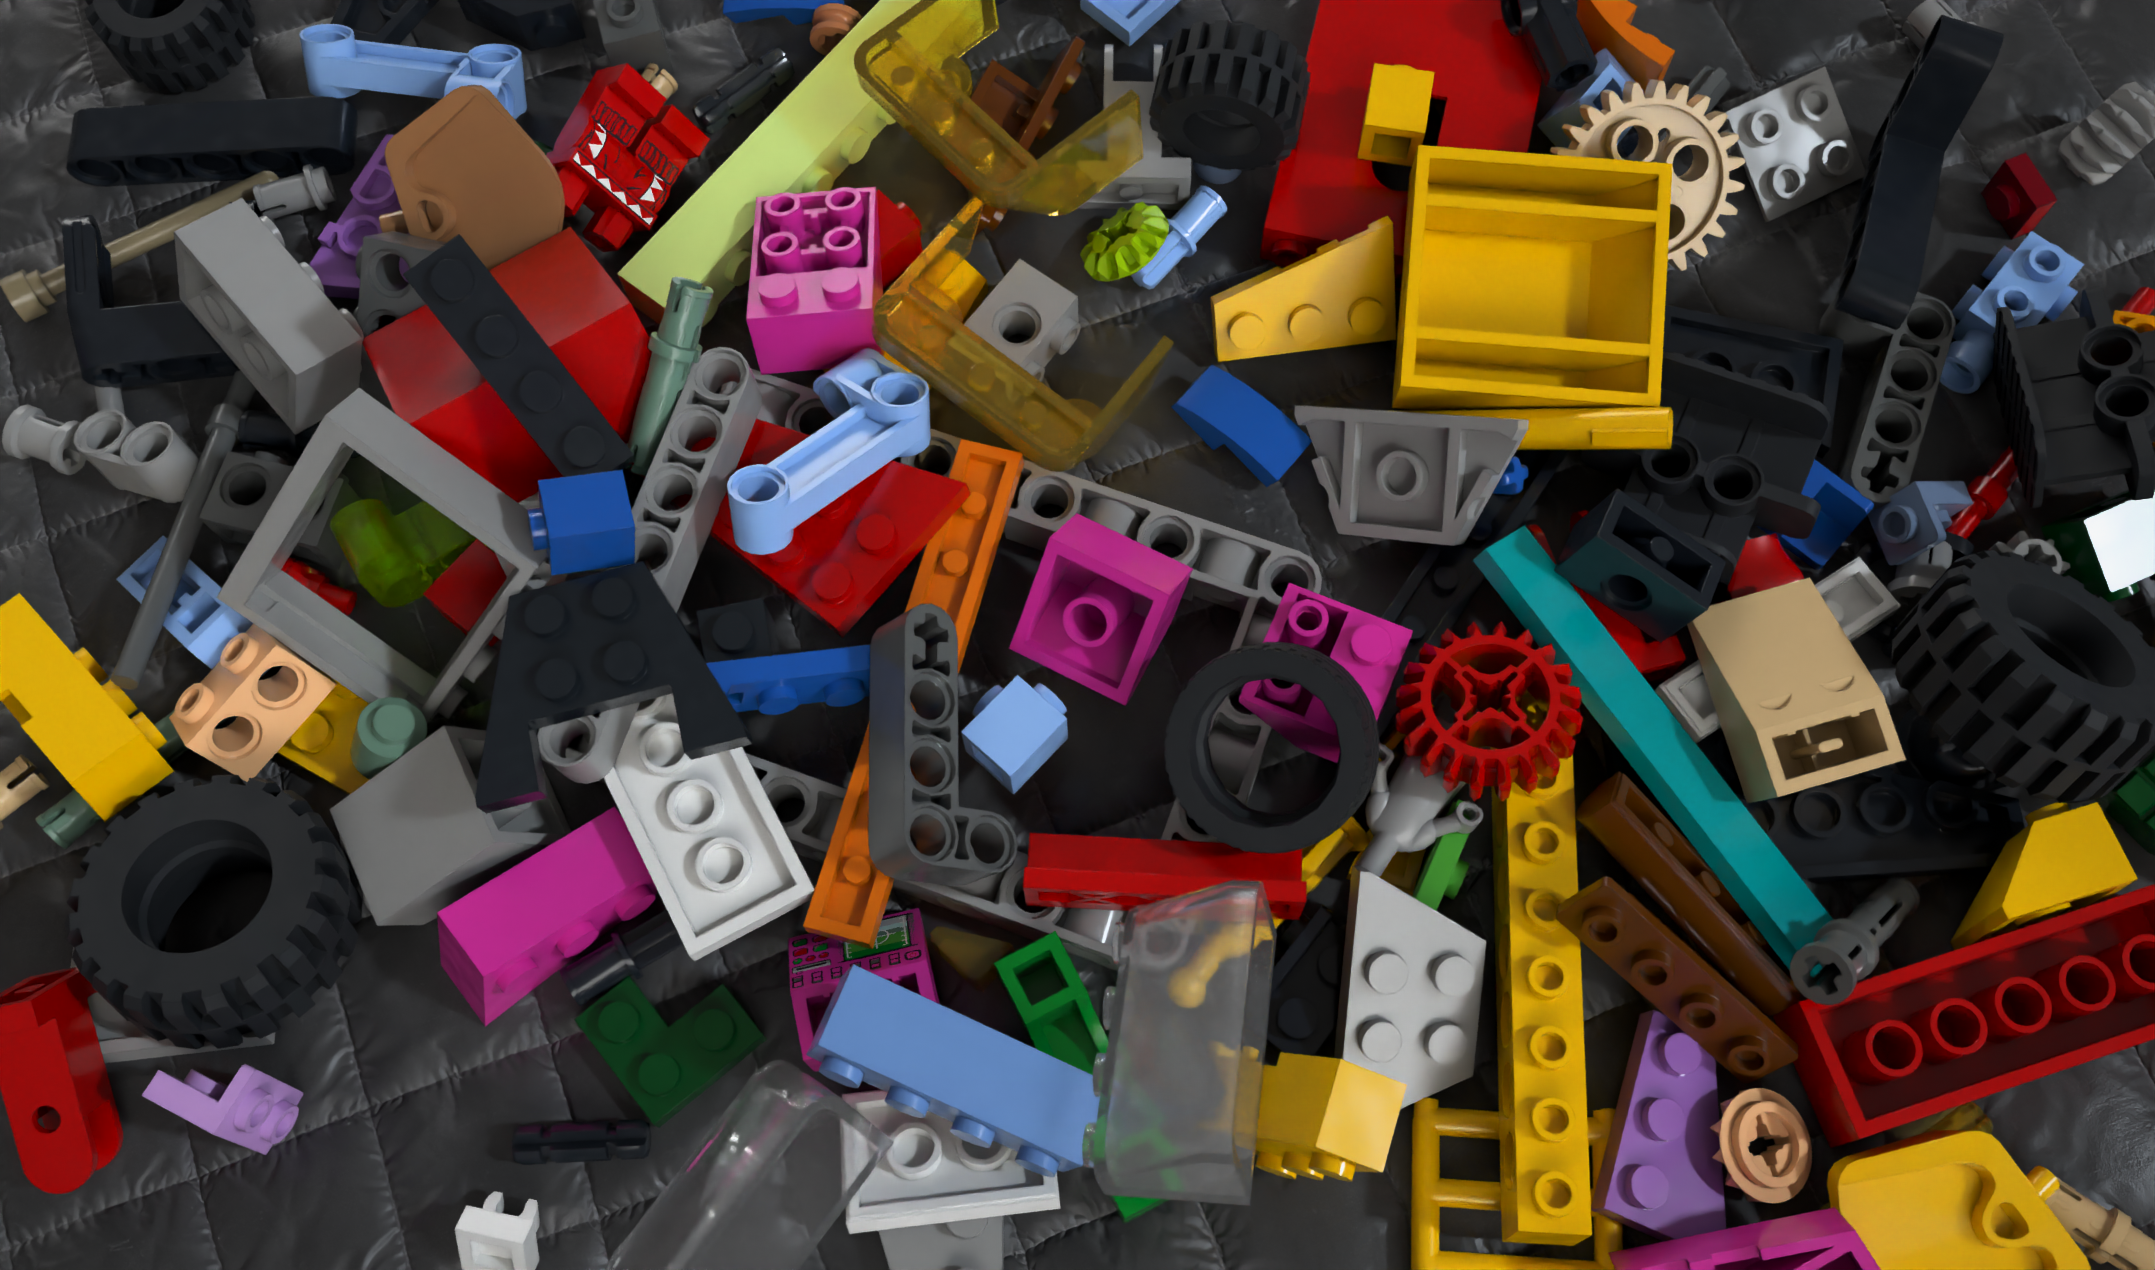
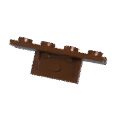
[935,35,1085,241]
[1556,877,1798,1084]

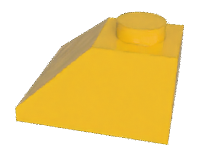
[1950,802,2138,950]

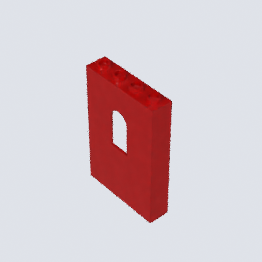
[1260,0,1542,292]

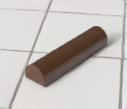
[1575,771,1800,1016]

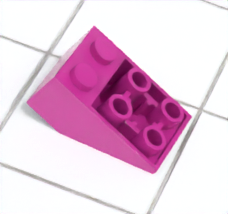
[746,186,885,375]

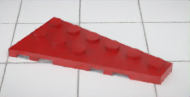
[625,419,971,638]

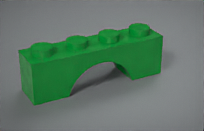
[994,931,1188,1224]

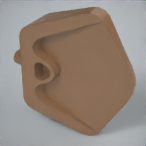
[379,85,565,271]

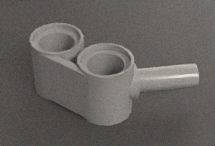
[74,386,199,503]

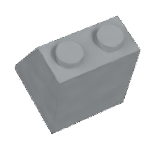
[330,725,572,926]

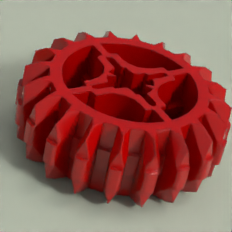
[1396,621,1583,802]

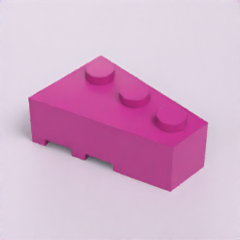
[437,806,657,1027]
[1608,1207,1881,1270]

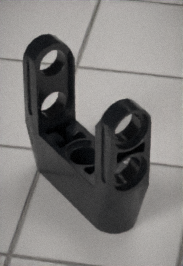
[62,200,261,388]

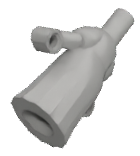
[1354,717,1484,877]

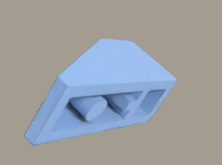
[116,536,270,677]

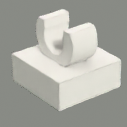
[455,1191,540,1270]

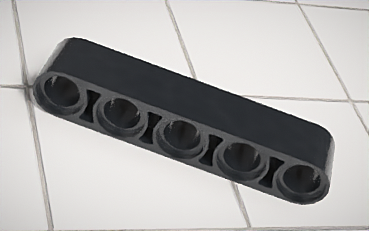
[66,96,358,187]

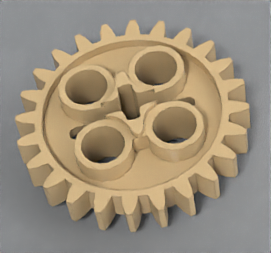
[1550,79,1745,271]

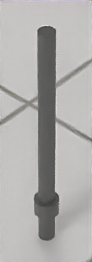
[111,370,256,689]

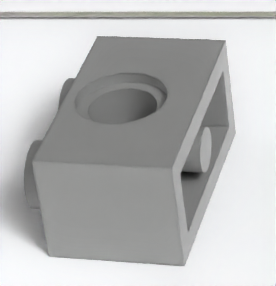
[946,259,1081,412]

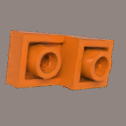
[1576,0,1675,94]

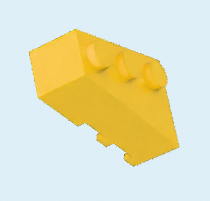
[1191,1043,1407,1182]

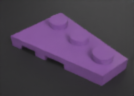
[309,134,410,299]
[1591,1010,1726,1241]

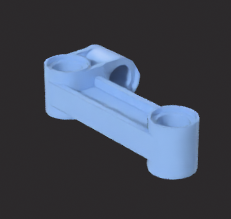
[299,24,527,120]
[727,348,931,555]

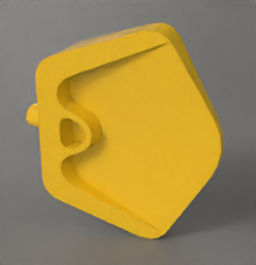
[1827,1130,2091,1270]

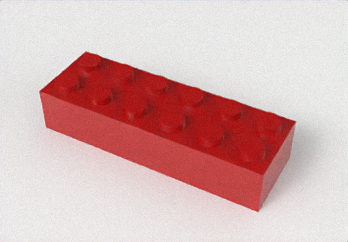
[1773,884,2155,1148]

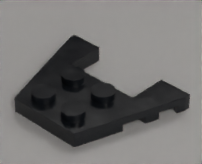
[475,561,752,814]

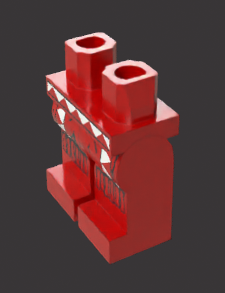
[546,63,710,252]

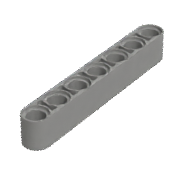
[538,347,762,784]

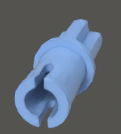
[1131,185,1227,290]

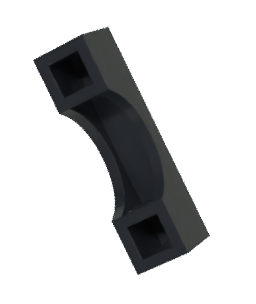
[403,234,635,477]

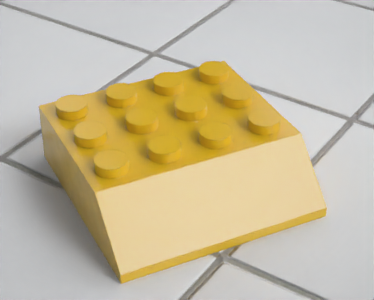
[1392,145,1672,410]

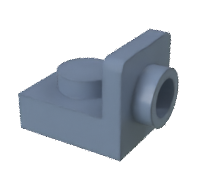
[1868,481,1973,565]

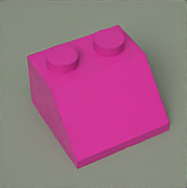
[1009,513,1193,706]

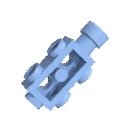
[1940,231,2084,394]

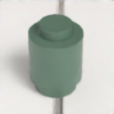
[350,697,427,779]

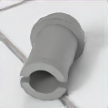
[253,164,337,221]

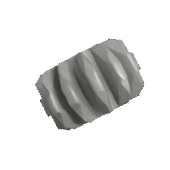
[2058,82,2155,186]

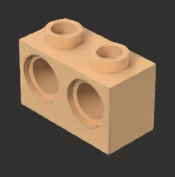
[169,623,337,782]

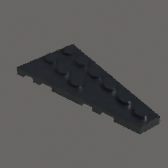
[1600,726,2025,895]

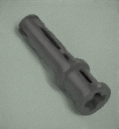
[1790,876,1920,1005]

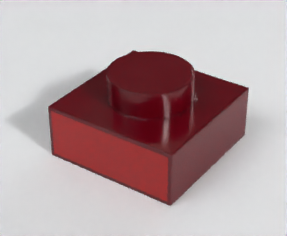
[1981,152,2057,240]

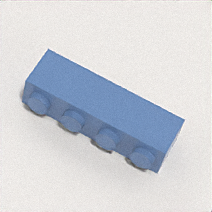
[806,964,1113,1177]

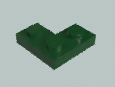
[574,976,767,1128]

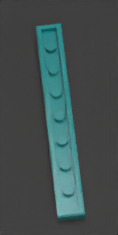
[1473,525,1833,977]

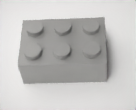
[174,198,364,435]

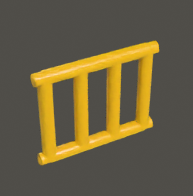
[1411,1097,1623,1270]

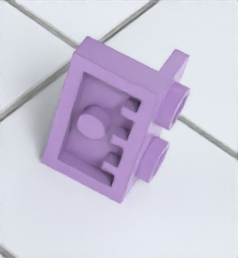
[142,1064,303,1155]

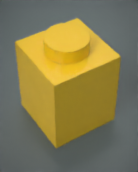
[1357,63,1435,167]

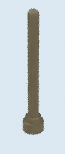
[0,171,279,323]

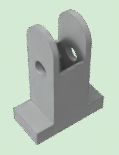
[1072,44,1191,210]

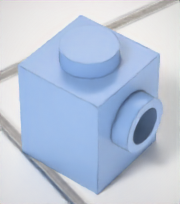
[961,675,1068,795]

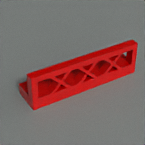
[1023,833,1307,920]

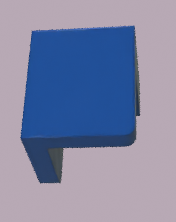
[1757,459,1874,570]

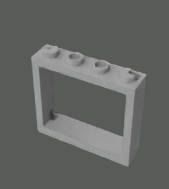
[216,388,553,725]

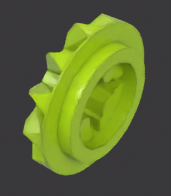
[1080,201,1169,282]

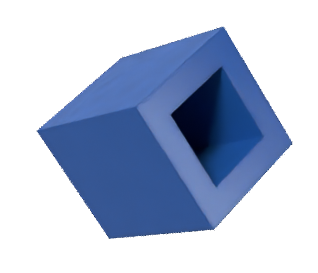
[527,470,635,576]

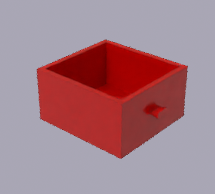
[362,227,652,503]

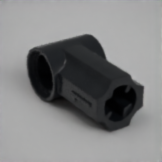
[1500,0,1598,92]

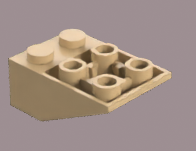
[1687,577,1906,803]

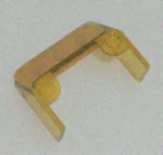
[854,0,1144,216]
[871,195,1174,472]

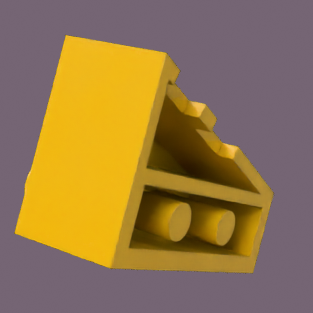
[0,593,174,822]

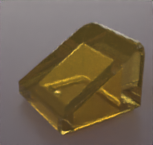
[930,926,1015,992]

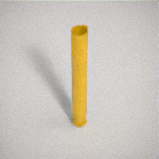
[1388,407,1673,450]

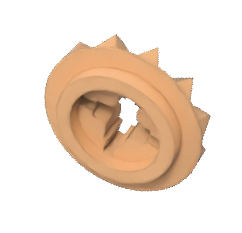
[1710,1088,1812,1203]

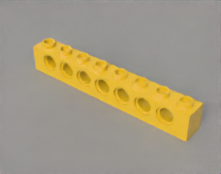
[1490,692,1592,1246]

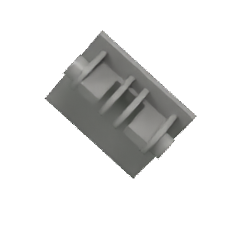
[1720,66,1865,222]

